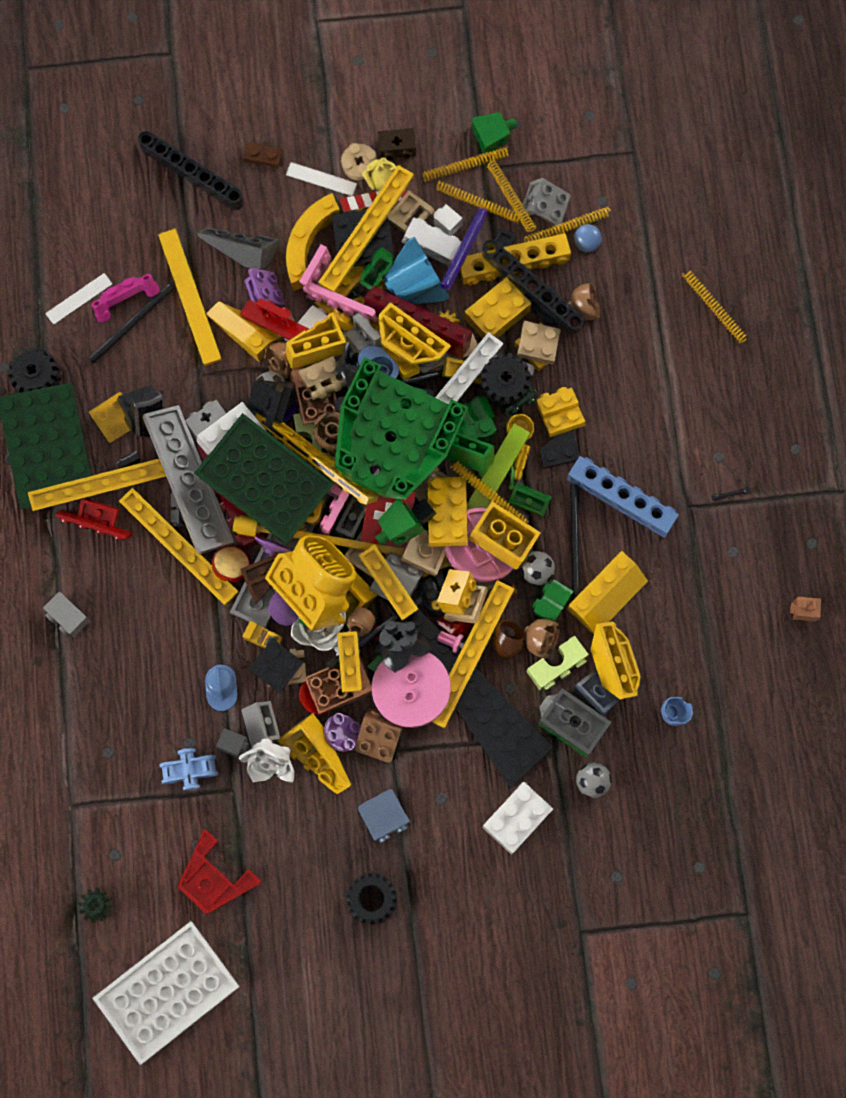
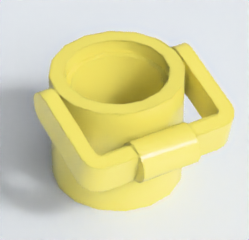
[362,157,396,191]

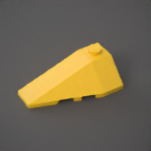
[277,713,351,794]

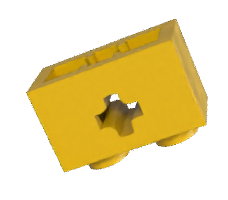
[437,569,476,615]

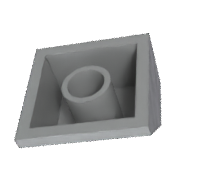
[369,552,424,601]

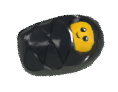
[418,576,445,617]

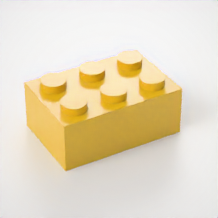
[464,277,531,339]
[468,502,541,570]

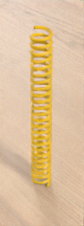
[423,146,509,182]
[488,160,536,232]
[437,181,520,224]
[524,206,611,242]
[682,271,747,343]
[450,461,528,523]

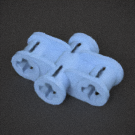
[159,748,219,791]

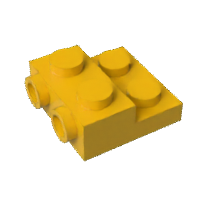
[537,387,585,437]

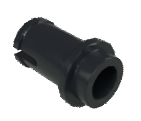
[116,450,141,469]

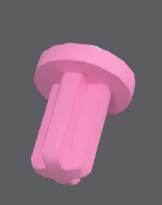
[437,631,465,653]

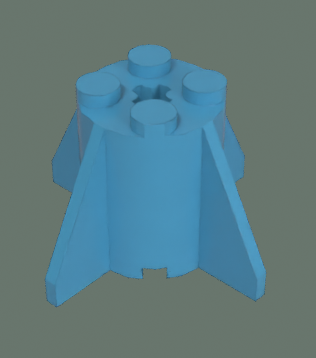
[382,236,450,304]

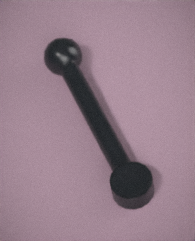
[712,486,751,501]

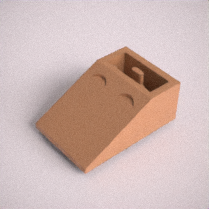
[289,368,337,425]
[305,655,372,714]

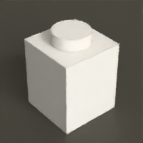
[434,205,462,236]

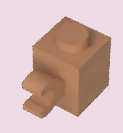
[790,597,821,622]

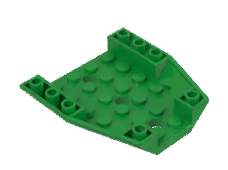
[334,357,469,500]

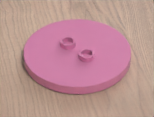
[445,508,514,583]
[372,653,451,728]

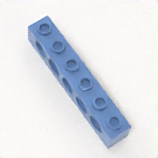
[567,456,679,538]

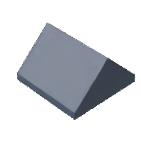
[573,670,620,716]

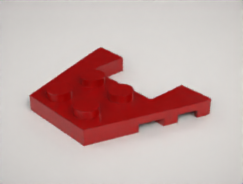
[178,829,262,915]

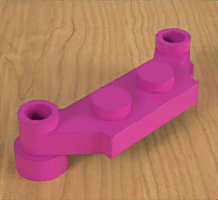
[92,274,160,322]

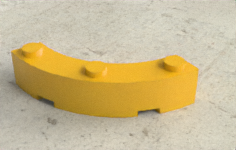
[286,193,340,291]

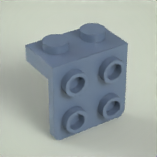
[358,789,410,843]

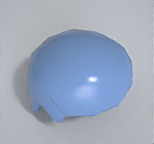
[574,224,602,252]
[661,697,693,726]

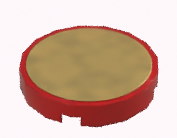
[212,546,250,582]

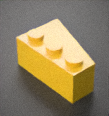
[286,312,346,370]

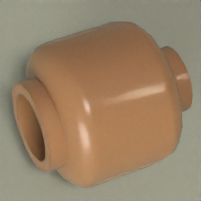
[347,608,376,637]

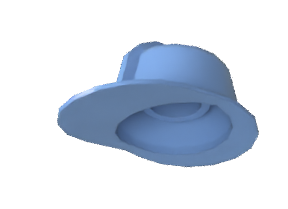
[358,346,399,378]
[205,665,237,711]

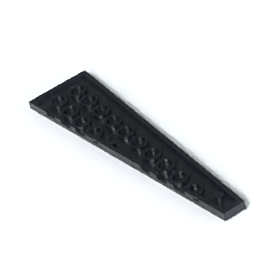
[378,595,553,789]

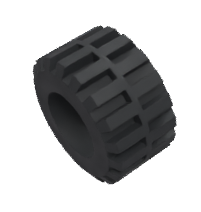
[346,873,397,925]

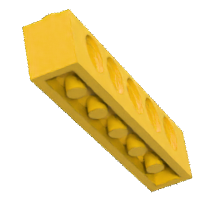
[459,233,571,285]

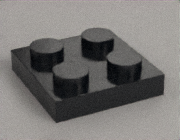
[249,639,304,693]

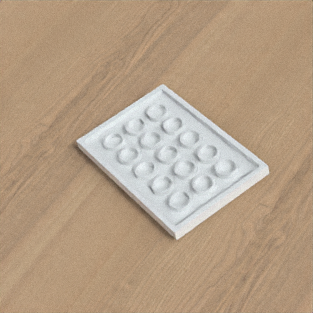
[93,921,240,1065]

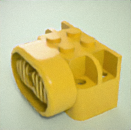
[265,535,356,631]

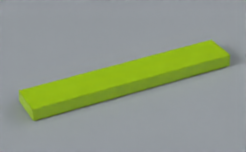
[467,424,531,510]

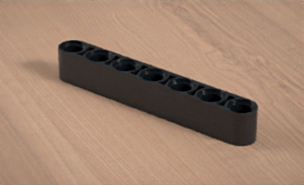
[138,131,244,210]
[482,240,584,334]

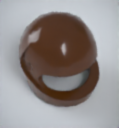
[492,619,525,658]

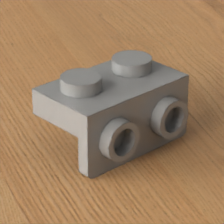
[345,313,381,352]

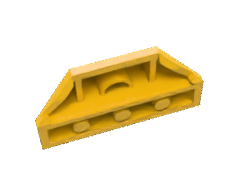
[379,303,451,365]
[590,621,641,700]

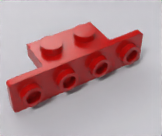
[240,298,309,340]
[55,498,132,541]

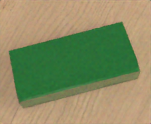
[508,483,552,516]

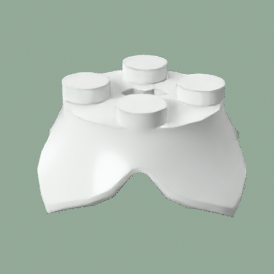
[291,612,346,651]
[239,739,294,783]

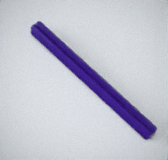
[440,208,488,291]

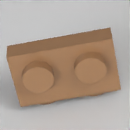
[355,708,404,763]

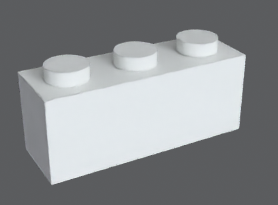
[401,217,461,266]

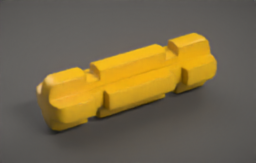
[514,444,530,481]

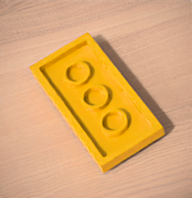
[428,477,468,547]

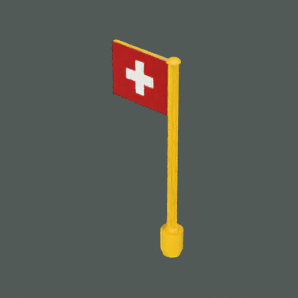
[233,492,416,556]

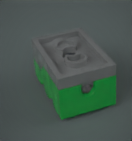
[538,688,611,759]

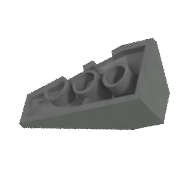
[197,228,280,270]

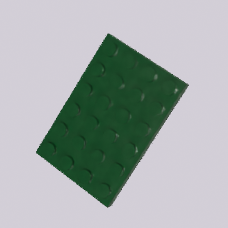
[0,383,92,509]
[194,413,334,545]

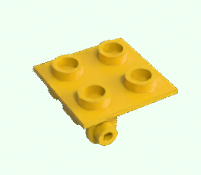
[89,392,130,443]

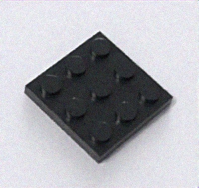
[332,210,394,267]

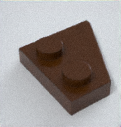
[241,554,277,604]

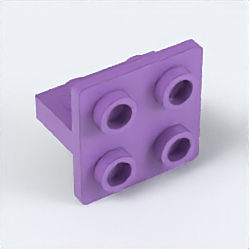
[244,268,285,306]

